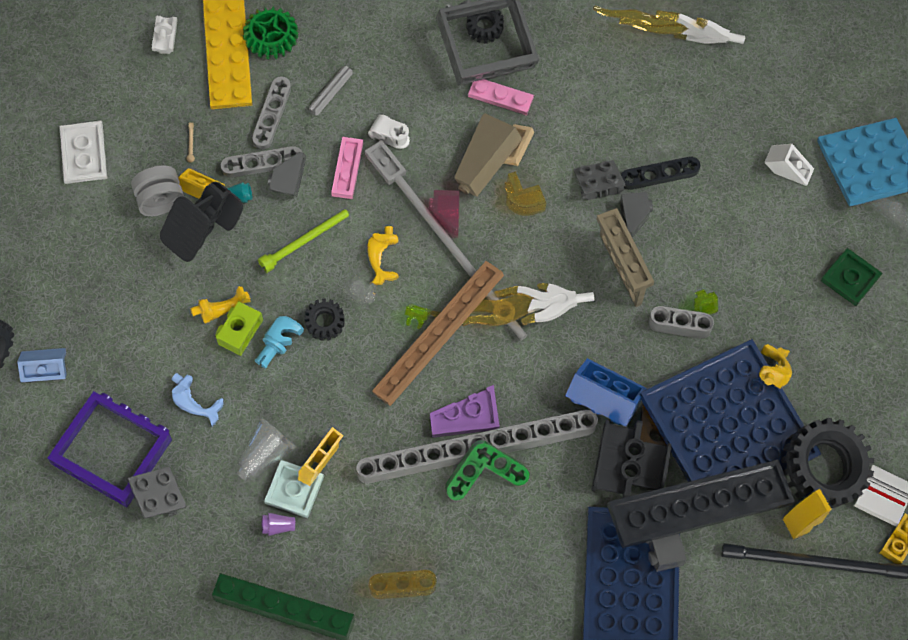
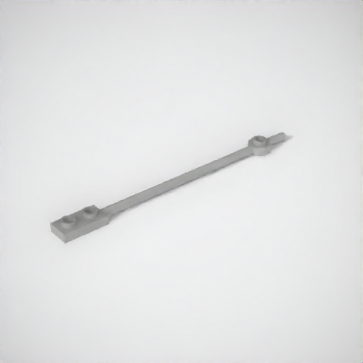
[365,140,527,341]

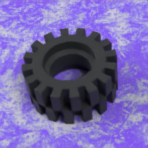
[467,10,504,43]
[304,298,345,341]

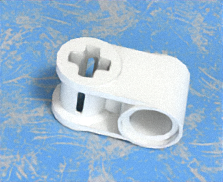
[368,115,410,149]

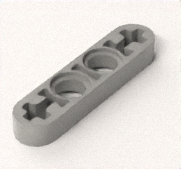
[252,77,291,150]
[221,146,302,177]

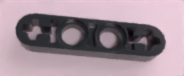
[621,156,701,190]

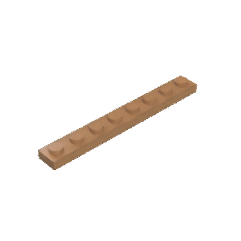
[372,261,504,406]

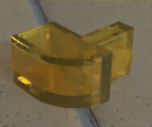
[505,171,546,216]

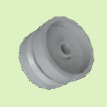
[131,165,184,217]

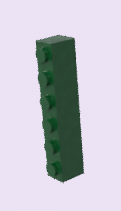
[212,573,355,640]

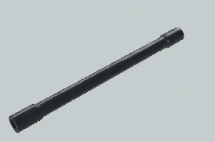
[722,543,908,579]

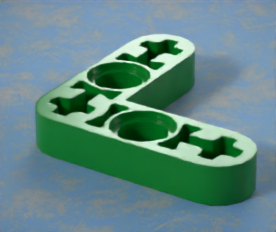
[445,440,529,500]

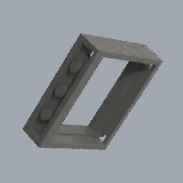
[436,0,539,85]

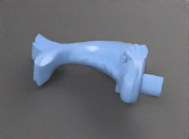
[171,373,224,427]

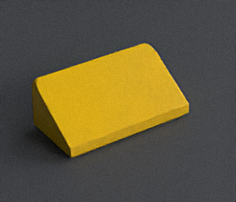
[178,168,225,199]

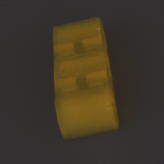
[369,570,437,599]

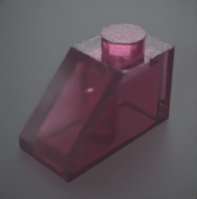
[429,190,459,238]

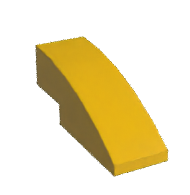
[783,489,831,540]

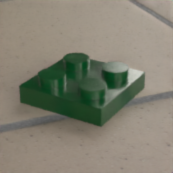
[821,248,883,306]

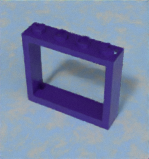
[47,391,172,507]

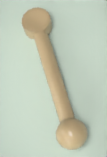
[186,123,195,163]

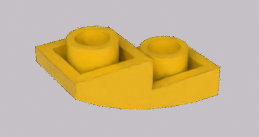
[879,513,908,564]

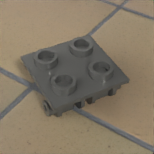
[573,160,626,200]
[127,467,187,519]

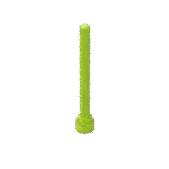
[258,209,349,273]

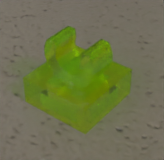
[694,289,718,315]
[404,304,431,329]

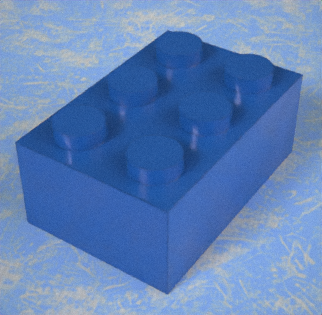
[565,358,647,427]

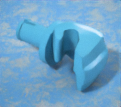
[254,316,304,369]

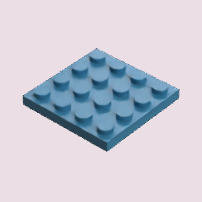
[817,118,908,207]

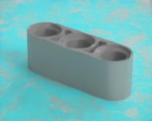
[648,306,714,339]

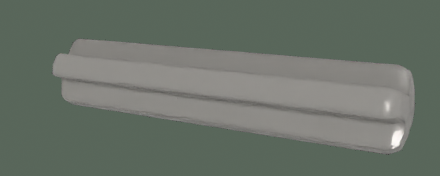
[309,66,352,116]

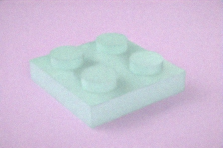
[264,460,324,518]

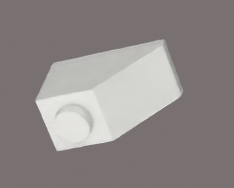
[764,144,814,186]

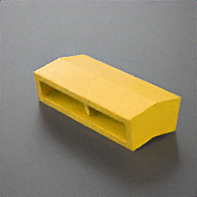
[298,427,344,486]

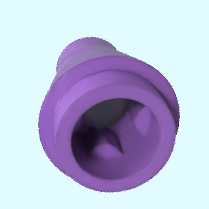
[262,513,295,536]

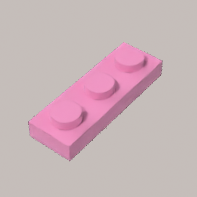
[468,80,534,115]
[331,137,363,199]

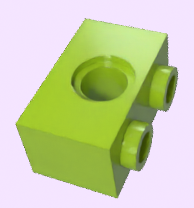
[216,301,263,356]

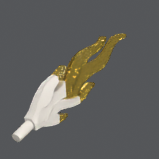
[593,6,745,44]
[430,283,595,326]

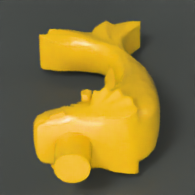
[367,226,399,285]
[190,286,251,324]
[759,344,792,389]

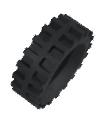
[781,418,874,509]

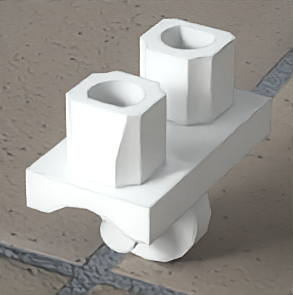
[152,16,178,54]

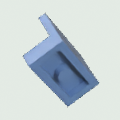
[17,348,66,382]

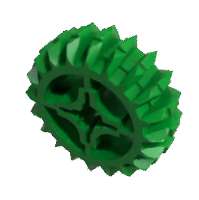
[243,6,298,60]

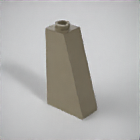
[454,113,522,197]

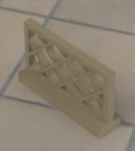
[596,208,654,307]

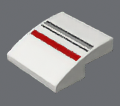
[855,465,908,527]

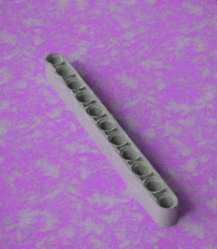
[356,410,598,484]

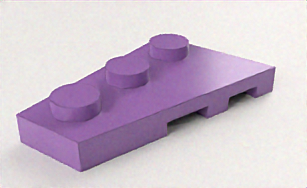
[430,385,500,437]

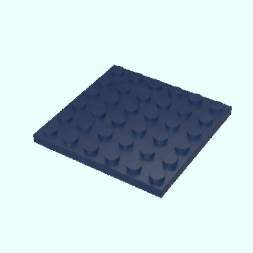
[640,339,821,482]

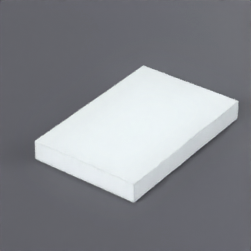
[60,121,107,184]

